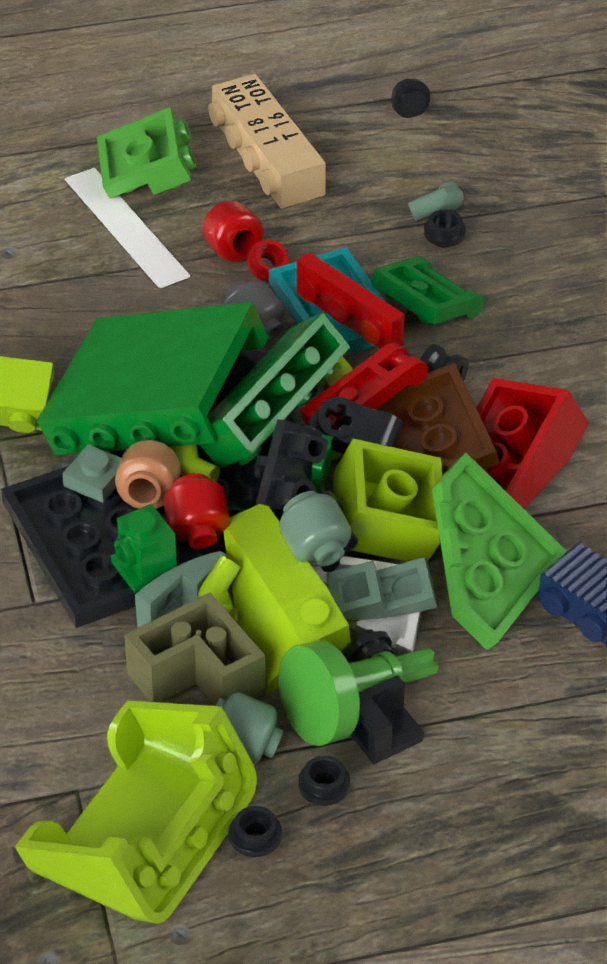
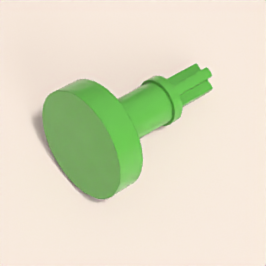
[279,640,438,746]

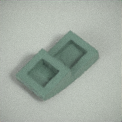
[135,551,228,628]
[326,557,438,620]

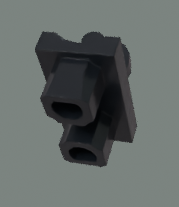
[255,419,328,510]

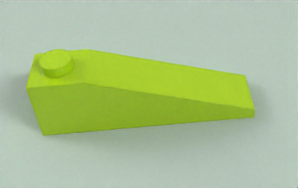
[223,504,351,694]

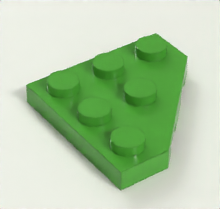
[432,452,567,650]

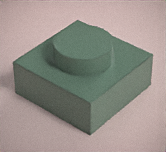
[62,444,122,503]

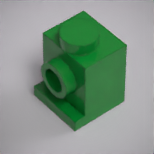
[111,504,177,593]

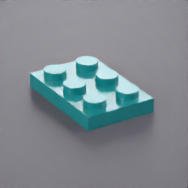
[269,247,386,356]

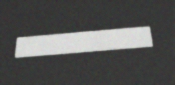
[65,168,190,288]

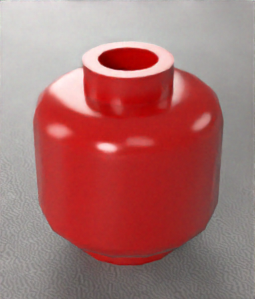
[202,201,264,263]
[163,474,230,549]

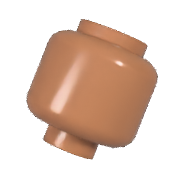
[115,440,181,509]

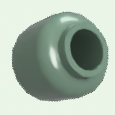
[279,491,352,566]
[216,692,284,766]

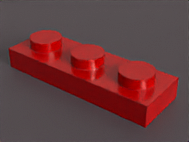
[297,252,405,349]

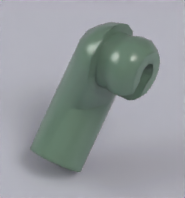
[408,182,464,222]

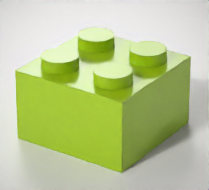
[332,439,443,563]

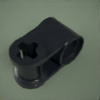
[308,397,404,454]

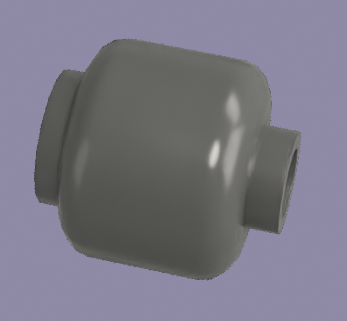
[221,279,285,343]

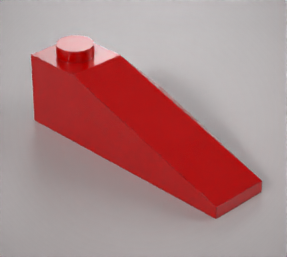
[476,378,589,509]

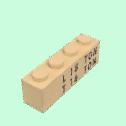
[208,74,326,209]

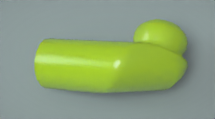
[170,445,220,481]
[198,555,241,623]

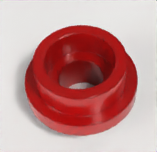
[247,240,289,282]

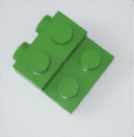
[97,107,197,198]

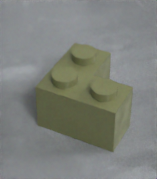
[124,592,266,706]

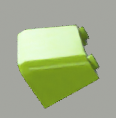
[15,700,257,924]

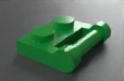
[371,256,485,325]

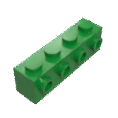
[199,312,350,469]

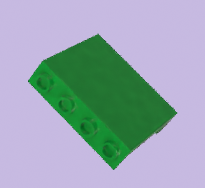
[37,302,269,455]

